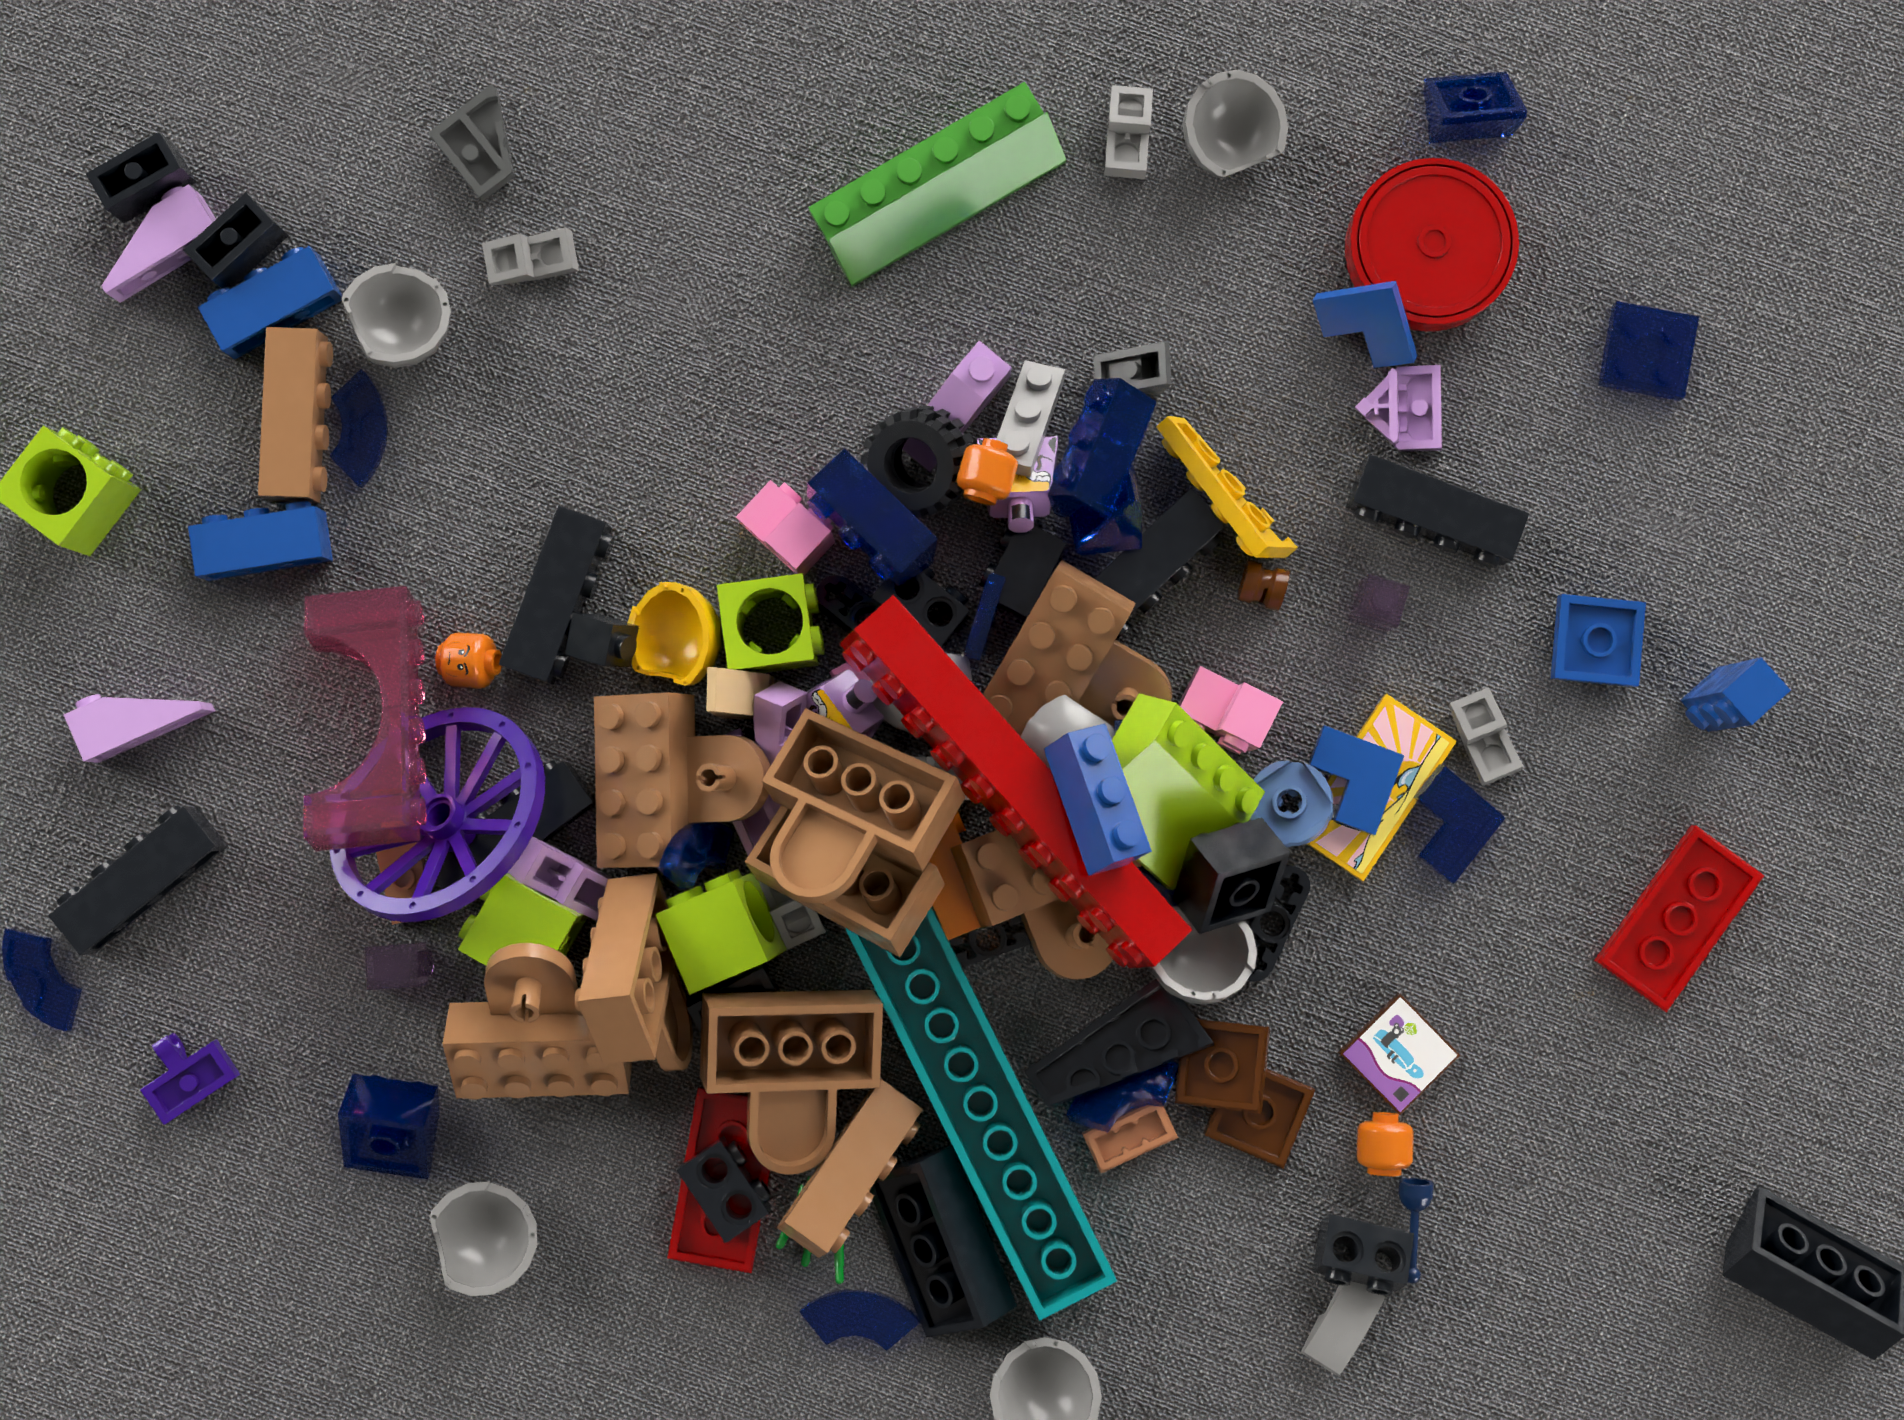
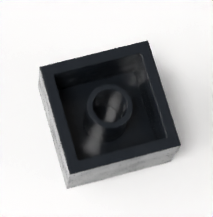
[1172,818,1291,934]

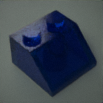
[338,1074,440,1179]

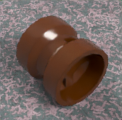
[1237,560,1290,611]

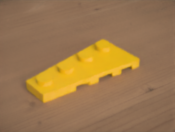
[1156,416,1298,558]

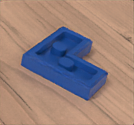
[1312,281,1417,368]
[1308,725,1404,835]

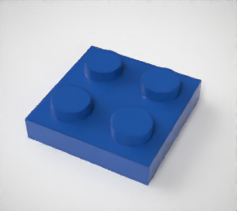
[1550,594,1646,687]

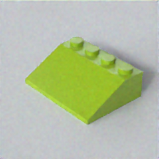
[1112,693,1265,890]

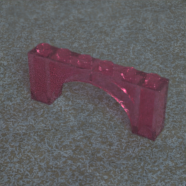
[303,586,427,851]

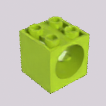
[0,425,141,556]
[717,573,825,673]
[655,869,787,994]
[458,873,588,966]

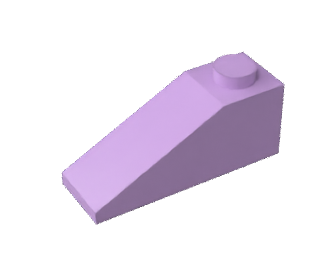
[101,184,216,303]
[903,341,1012,472]
[64,694,215,763]

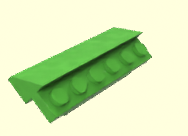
[808,82,1066,287]

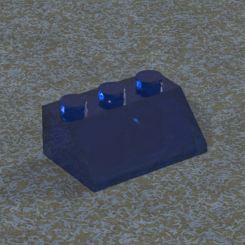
[1048,378,1157,518]
[807,448,938,586]

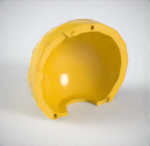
[628,582,722,686]

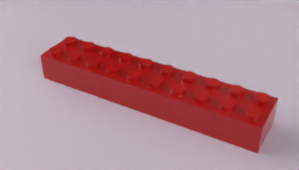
[839,594,1192,968]

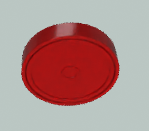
[1345,158,1519,332]

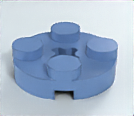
[1250,761,1334,847]

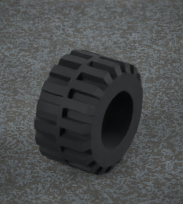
[861,405,974,518]

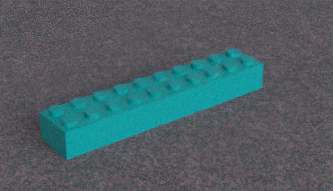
[845,906,1117,1321]

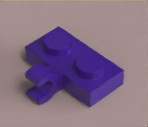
[140,1033,241,1125]

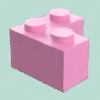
[736,480,835,575]
[1178,666,1283,755]

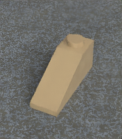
[706,667,774,719]

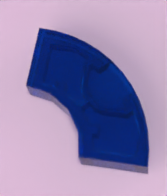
[329,369,388,488]
[658,822,733,888]
[2,928,82,1031]
[1067,1062,1178,1132]
[799,1289,920,1351]

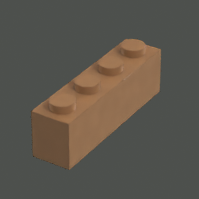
[258,327,333,503]
[776,1079,923,1258]

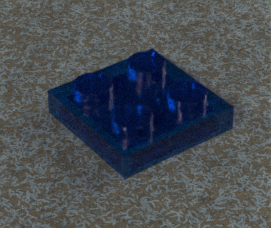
[1598,301,1699,401]

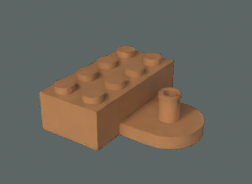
[983,560,1172,737]
[594,692,770,868]
[761,708,965,903]
[745,805,945,957]
[950,830,1142,980]
[575,873,693,1072]
[442,943,632,1100]
[700,990,883,1175]

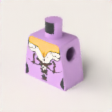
[977,436,1058,533]
[806,669,884,738]

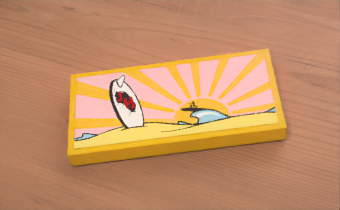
[1307,694,1457,881]

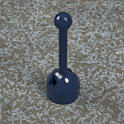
[1398,1178,1434,1284]

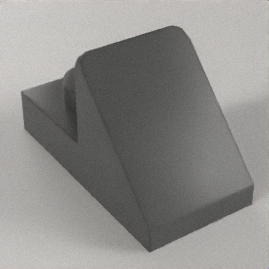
[1093,341,1172,399]

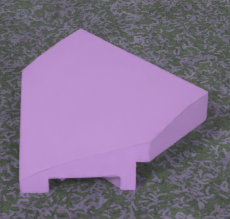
[1355,365,1442,451]

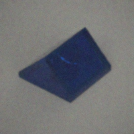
[1424,71,1527,143]
[1065,443,1142,555]

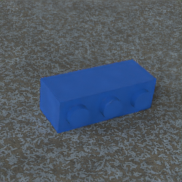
[198,246,342,360]
[188,501,333,581]
[1680,657,1791,732]
[1044,723,1152,876]

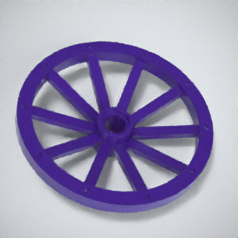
[329,707,545,922]

